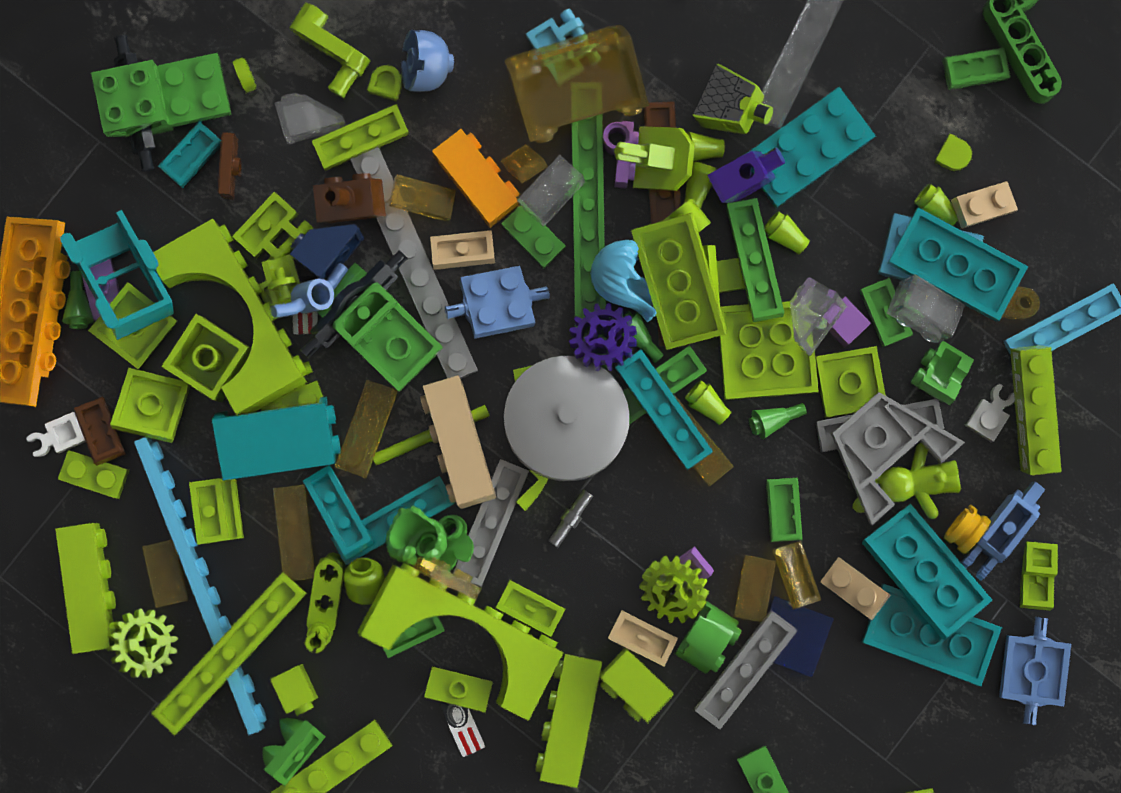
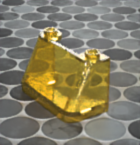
[505,25,649,143]

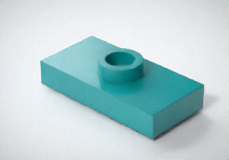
[158,121,221,188]

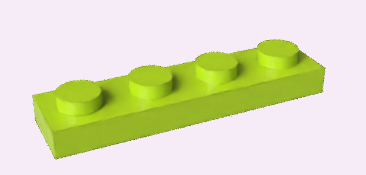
[271,720,393,793]

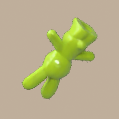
[848,442,961,519]

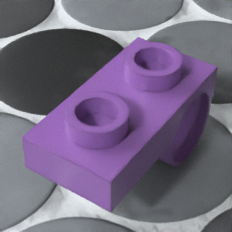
[603,121,639,188]

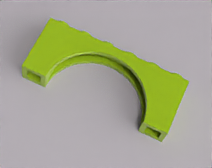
[153,219,307,415]
[357,563,563,721]

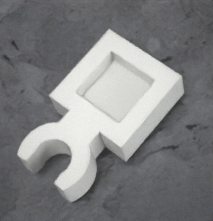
[965,384,1015,442]
[26,412,86,457]

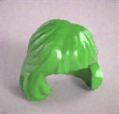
[386,506,447,567]

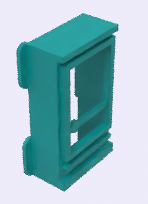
[60,210,174,340]

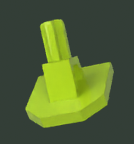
[614,126,695,191]

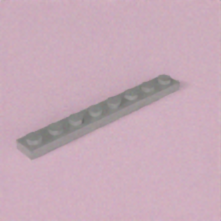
[350,147,478,379]

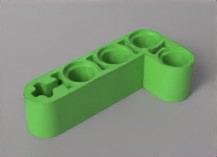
[983,0,1062,104]

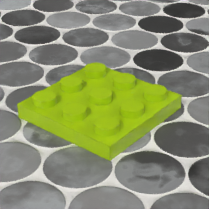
[719,300,819,400]

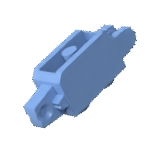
[961,481,1045,581]

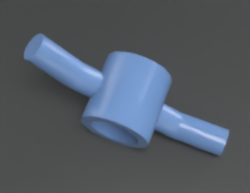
[271,263,348,318]

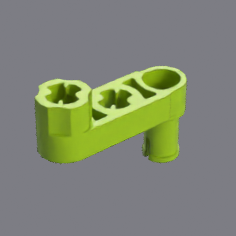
[289,2,371,98]
[305,553,346,653]

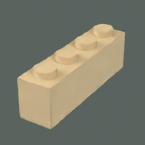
[420,375,497,509]

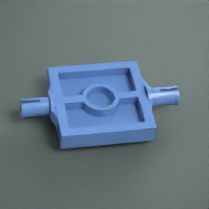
[445,266,549,339]
[999,617,1071,725]

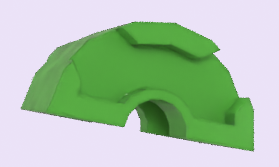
[911,340,974,405]
[674,601,742,674]

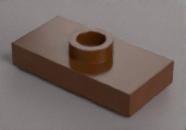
[217,132,242,200]
[74,396,126,466]

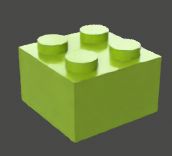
[162,314,251,403]
[599,648,674,722]

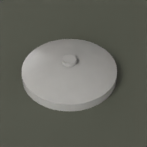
[504,356,629,481]

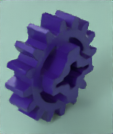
[569,303,637,371]

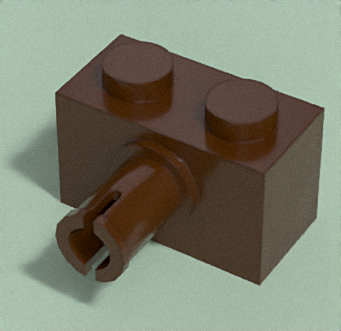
[313,173,386,223]

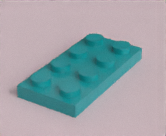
[749,87,876,208]
[887,208,1028,322]
[862,503,993,641]
[861,584,1002,686]

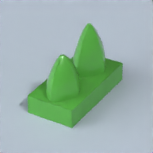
[263,718,326,786]

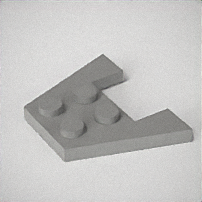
[831,392,965,525]

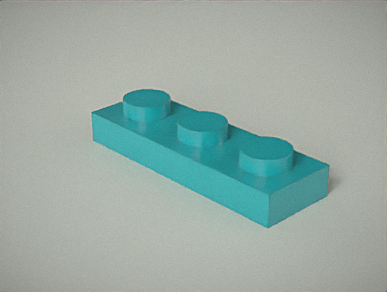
[303,465,374,560]

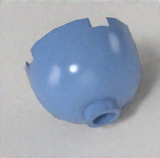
[401,30,454,92]

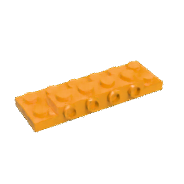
[0,217,71,407]

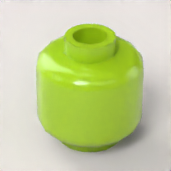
[343,557,385,605]

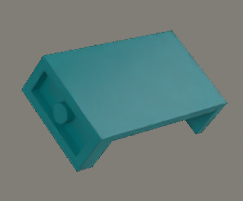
[212,396,341,480]

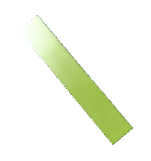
[151,572,307,735]

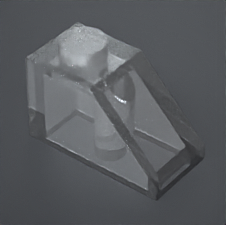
[275,93,346,144]
[790,277,847,356]

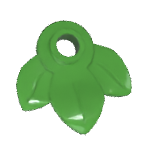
[433,515,474,575]

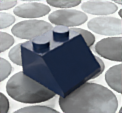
[290,224,364,280]

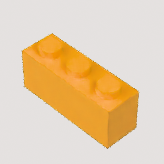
[432,129,520,228]

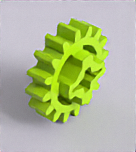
[639,556,709,623]
[107,609,178,678]

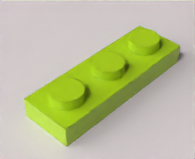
[312,104,409,171]

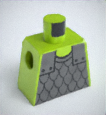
[693,64,773,134]

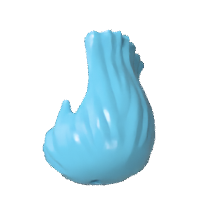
[591,240,656,322]

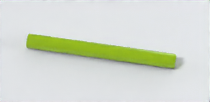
[371,405,490,466]

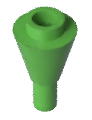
[62,271,94,329]
[621,311,664,363]
[749,403,807,439]

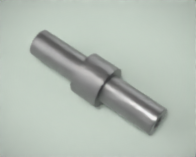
[548,489,593,547]

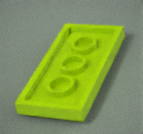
[631,212,727,350]

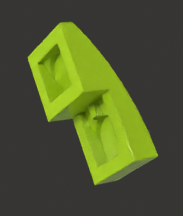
[516,470,548,511]
[1020,541,1058,611]

